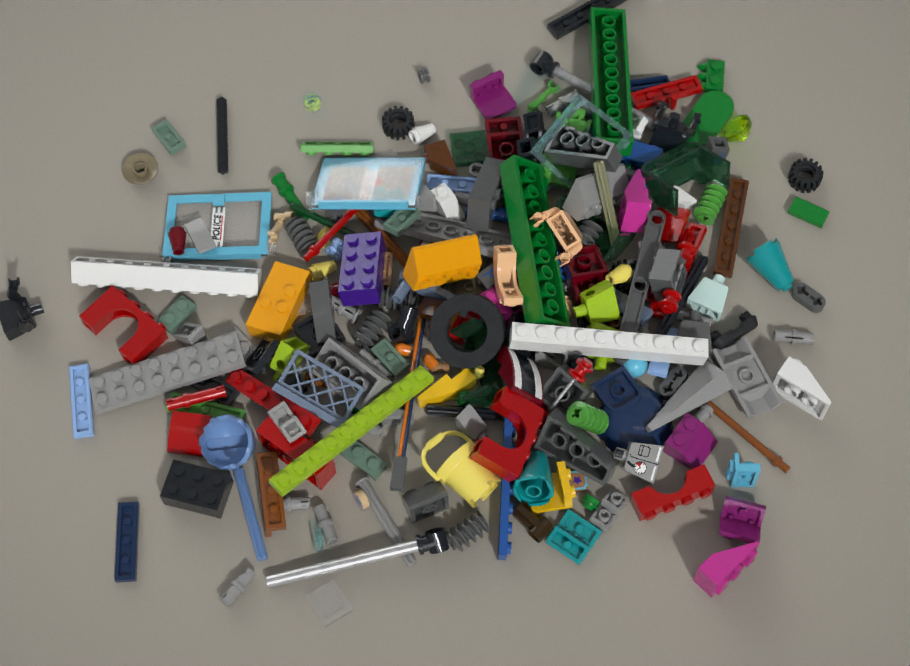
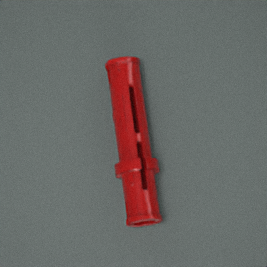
[166,385,227,411]

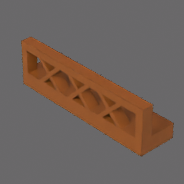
[257,451,286,537]

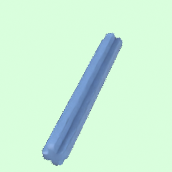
[233,467,268,561]

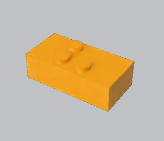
[245,261,313,342]

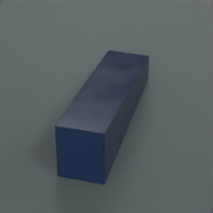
[630,75,670,92]

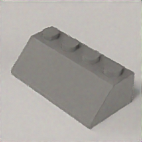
[562,163,629,222]
[311,338,394,410]

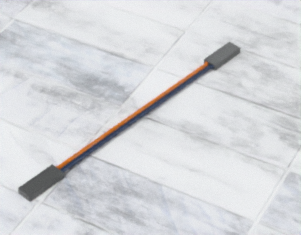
[390,294,426,492]

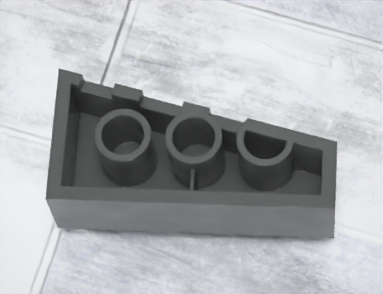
[544,122,623,172]
[466,157,506,232]
[534,408,619,486]

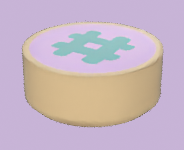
[353,489,370,510]

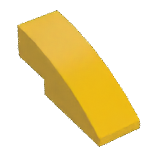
[417,368,477,408]

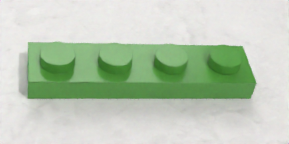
[301,141,374,155]
[165,391,247,421]

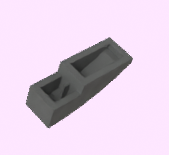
[309,280,337,344]

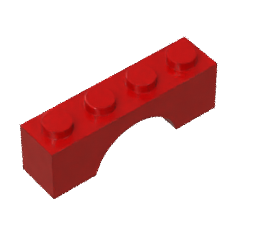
[630,464,715,521]

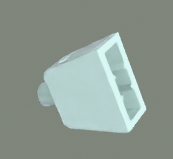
[686,274,729,322]

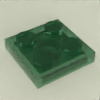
[449,130,489,167]

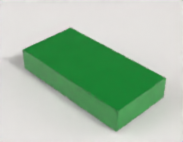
[787,197,830,228]

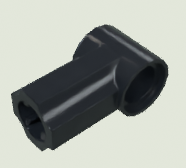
[388,304,419,344]

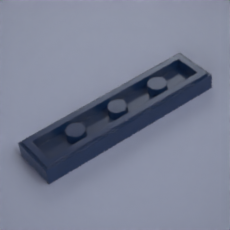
[114,502,140,583]

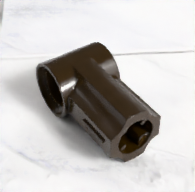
[512,502,554,543]

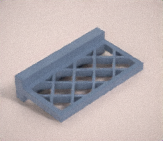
[272,349,365,428]

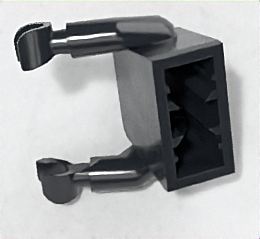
[649,100,701,158]
[0,277,44,341]

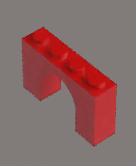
[79,286,168,365]
[469,386,545,482]

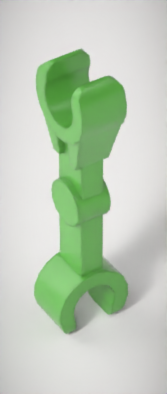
[527,80,559,113]

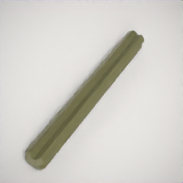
[593,160,622,249]

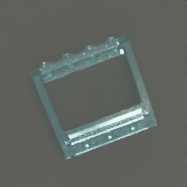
[529,93,633,189]

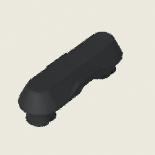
[710,311,758,350]

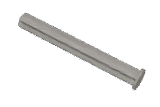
[355,477,416,567]

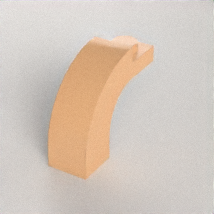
[493,245,523,307]

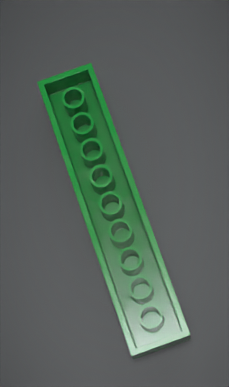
[588,7,634,156]
[499,154,570,327]

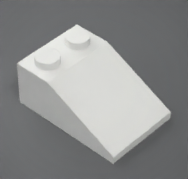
[773,356,832,421]

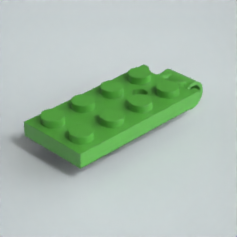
[541,105,592,190]

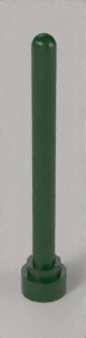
[290,203,356,235]

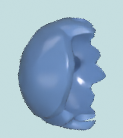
[199,414,256,471]

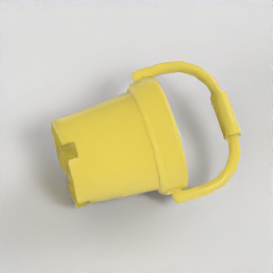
[421,430,501,508]

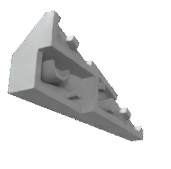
[645,360,733,433]

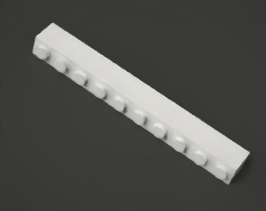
[71,256,262,298]
[509,322,708,366]

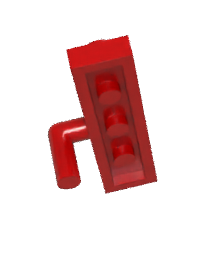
[631,75,703,110]

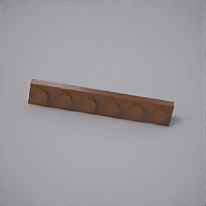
[713,177,749,278]

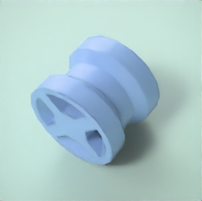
[325,237,344,261]

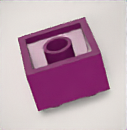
[663,413,718,470]

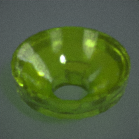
[721,115,752,143]

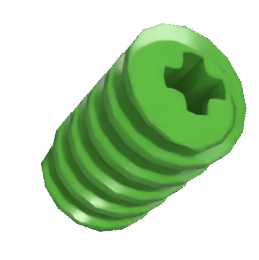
[693,184,728,225]
[566,401,609,434]

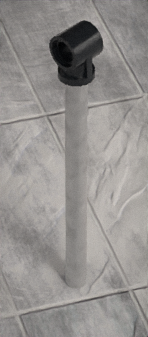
[529,50,652,130]
[266,527,449,588]

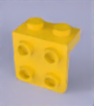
[531,461,576,513]

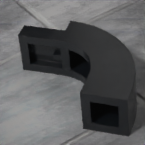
[516,110,548,160]

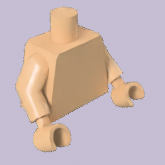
[529,207,583,267]

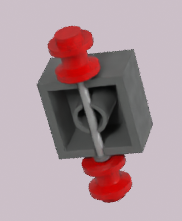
[647,241,696,314]
[539,357,596,430]

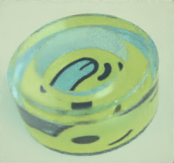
[303,94,321,112]
[314,530,323,551]

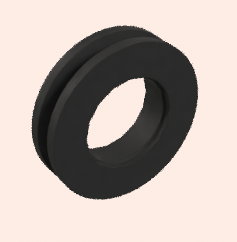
[430,293,506,368]

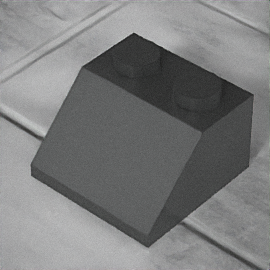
[402,481,449,523]

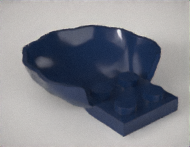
[591,366,673,453]

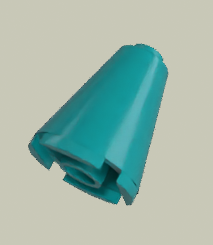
[745,238,794,292]
[513,451,554,506]

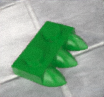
[697,59,725,92]

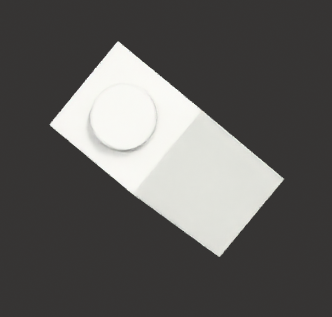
[431,182,465,221]

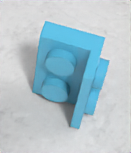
[726,453,761,487]

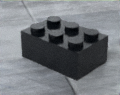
[160,459,234,519]

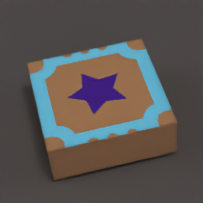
[569,471,589,492]

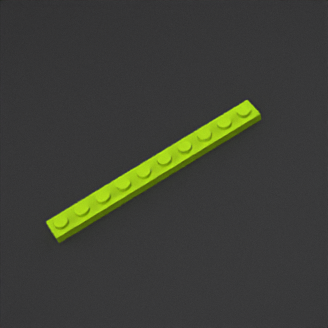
[269,365,434,497]

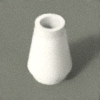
[408,123,436,144]

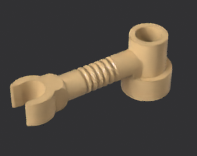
[267,211,295,243]

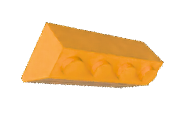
[402,234,482,291]

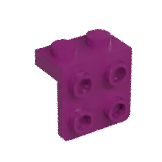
[470,70,517,119]
[718,496,766,544]

